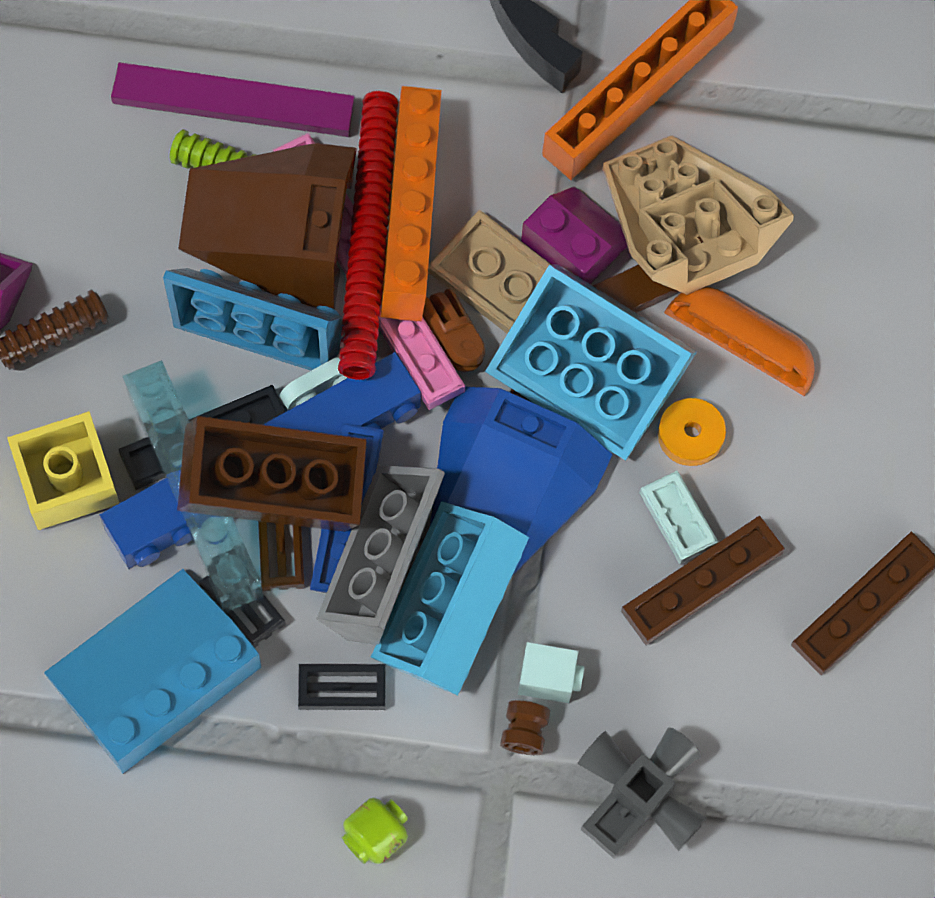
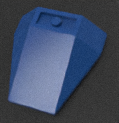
[430,386,613,576]

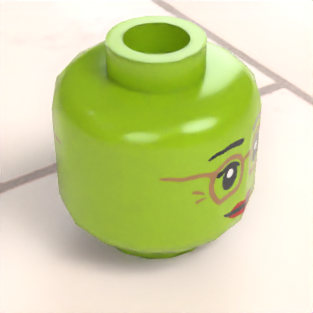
[341,798,408,864]

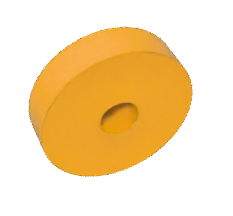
[658,398,726,466]

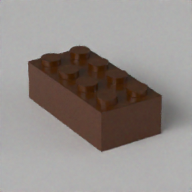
[177,416,366,532]

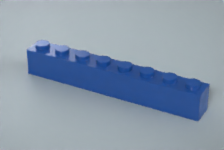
[99,352,421,570]

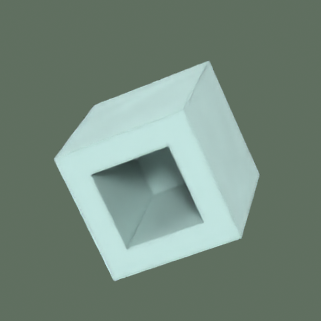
[518,642,584,703]

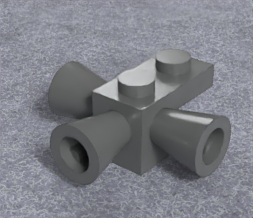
[577,727,707,858]

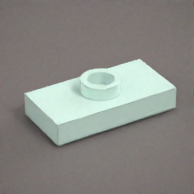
[639,470,718,565]

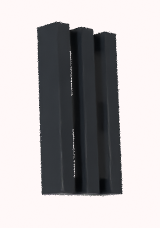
[199,556,286,648]
[298,664,386,710]

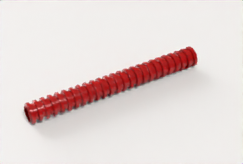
[338,91,399,380]

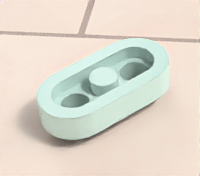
[280,356,347,410]

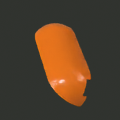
[664,287,815,397]

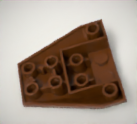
[178,143,357,310]

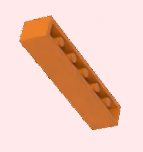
[542,0,738,180]
[380,86,442,322]

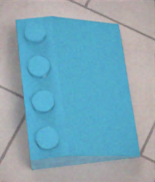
[485,264,697,461]

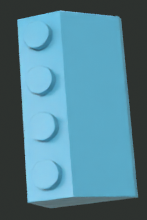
[371,502,529,695]

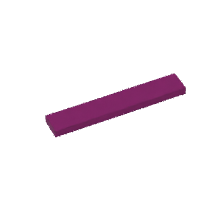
[111,62,355,137]

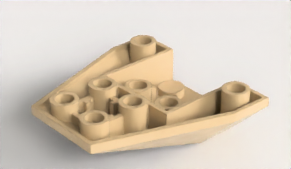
[603,135,794,295]

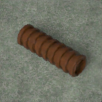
[0,289,109,370]

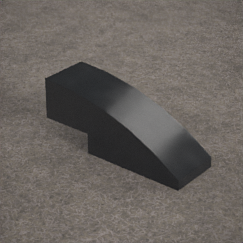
[490,0,583,93]

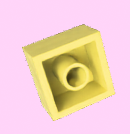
[7,411,119,530]

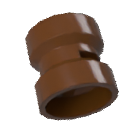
[500,700,551,756]

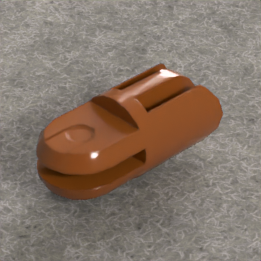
[422,287,486,372]

